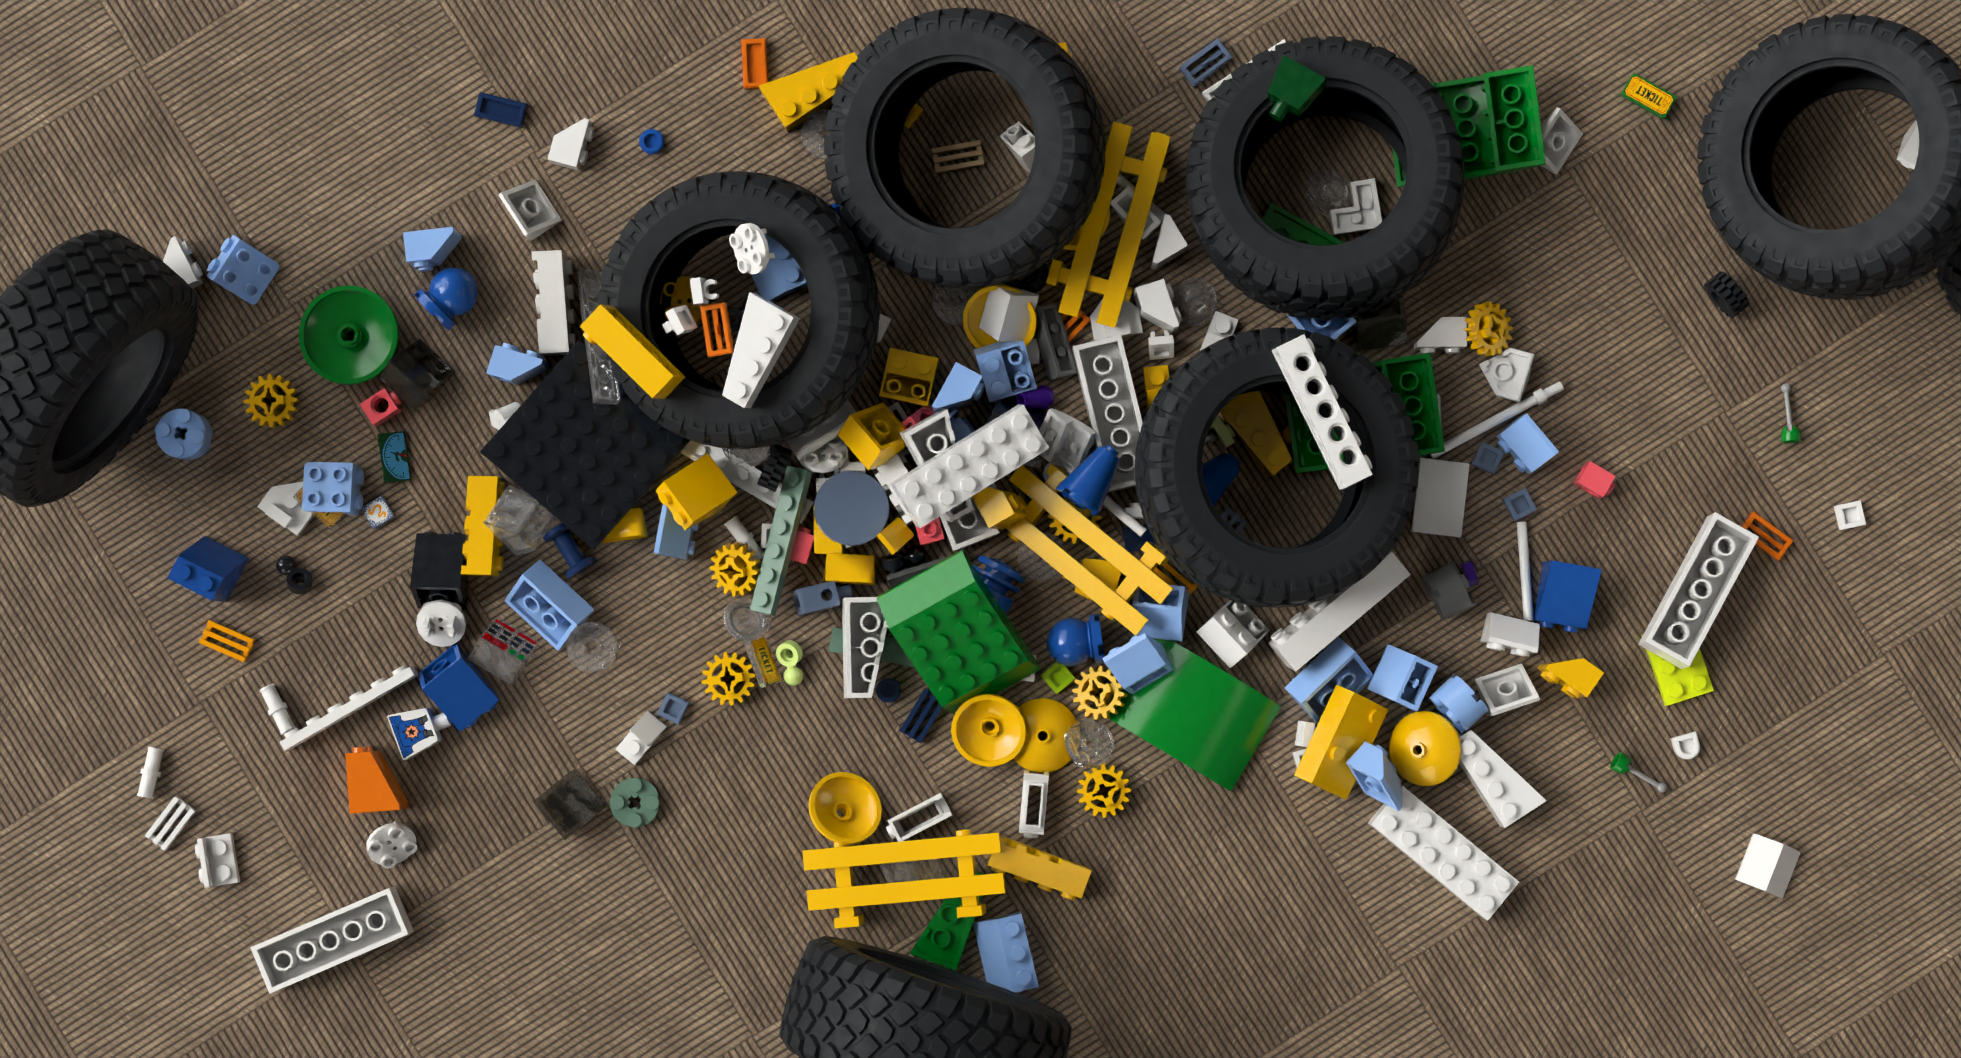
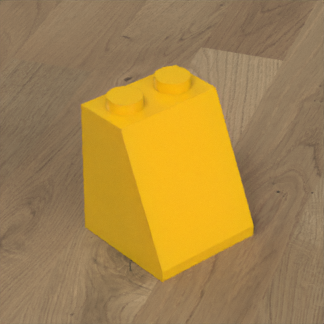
[655,453,738,531]

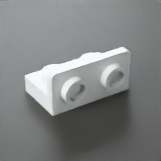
[195,833,240,888]

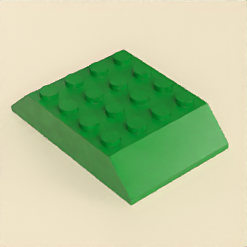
[877,549,1041,715]

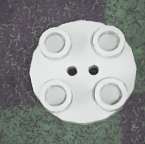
[729,223,775,274]
[800,435,848,473]
[416,600,466,647]
[366,821,417,869]

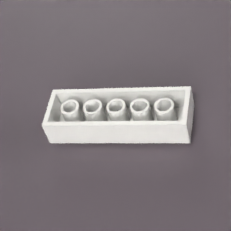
[1072,335,1143,493]
[890,404,1049,528]
[1638,512,1759,669]
[1268,551,1411,671]
[1368,785,1519,921]
[250,886,414,994]

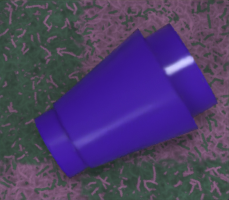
[1016,385,1054,409]

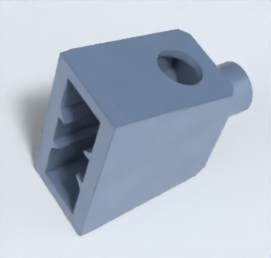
[792,581,852,617]

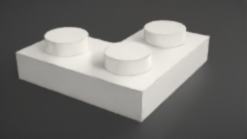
[1329,178,1382,236]

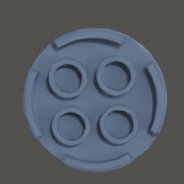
[814,471,889,546]

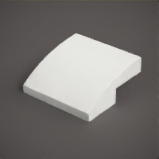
[1039,408,1097,469]

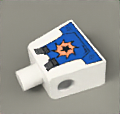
[387,708,451,760]

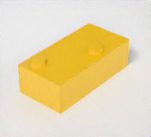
[580,304,685,399]
[1294,685,1388,800]

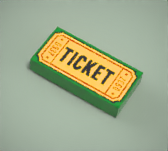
[1620,73,1676,120]

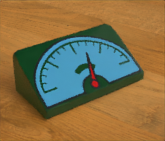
[377,431,412,484]

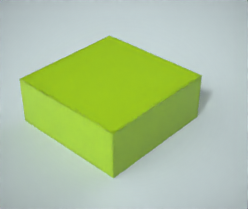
[1040,662,1075,695]

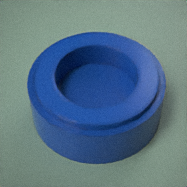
[639,129,665,155]

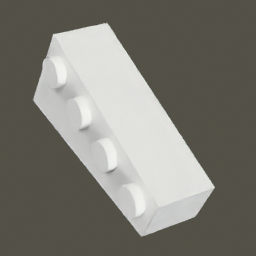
[532,250,576,356]
[722,292,800,408]
[900,409,973,522]
[842,597,888,698]
[1459,730,1546,828]

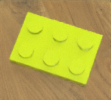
[1641,635,1714,706]

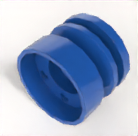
[974,555,1026,615]

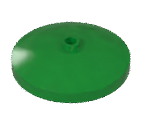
[299,285,400,385]

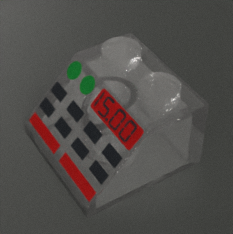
[468,617,540,684]

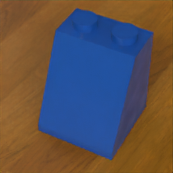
[167,536,249,602]
[1533,560,1601,633]
[418,642,499,731]

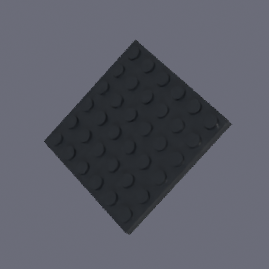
[480,340,691,550]

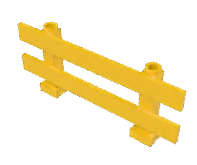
[1046,121,1171,328]
[1006,464,1174,635]
[802,829,1006,928]

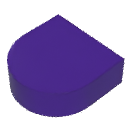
[1461,560,1479,587]

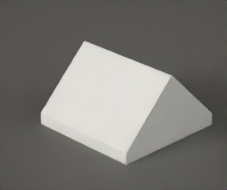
[1541,107,1583,174]
[499,179,562,241]
[1150,214,1188,270]
[979,283,1039,342]
[1475,663,1540,716]
[1735,833,1801,899]

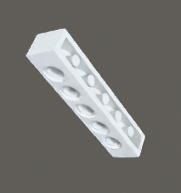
[1272,334,1373,490]

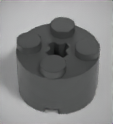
[1422,561,1476,620]

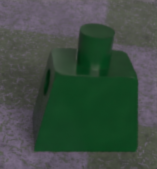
[1268,55,1326,122]

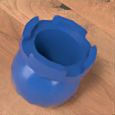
[414,268,478,331]
[1047,614,1104,667]

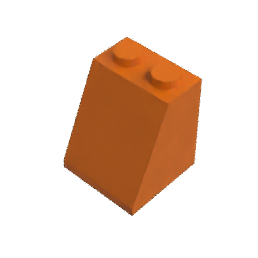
[345,746,409,814]

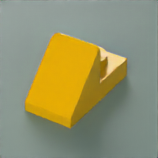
[1143,365,1169,411]
[876,517,914,555]

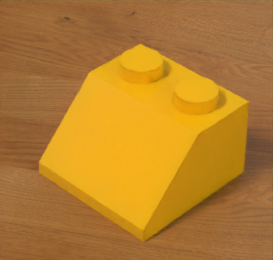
[838,403,906,470]
[972,486,1027,530]

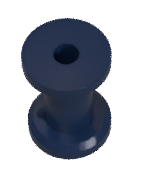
[542,523,598,580]

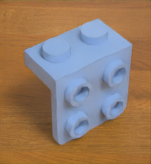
[206,235,279,305]
[302,462,364,516]

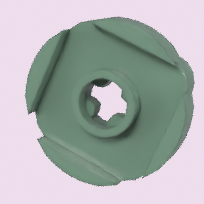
[609,778,660,828]

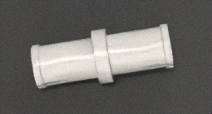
[724,515,764,559]
[260,684,296,735]
[137,747,164,799]

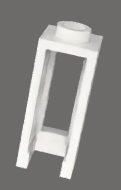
[1019,770,1049,838]
[886,792,952,842]

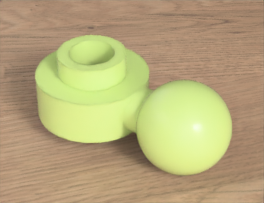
[776,640,803,686]

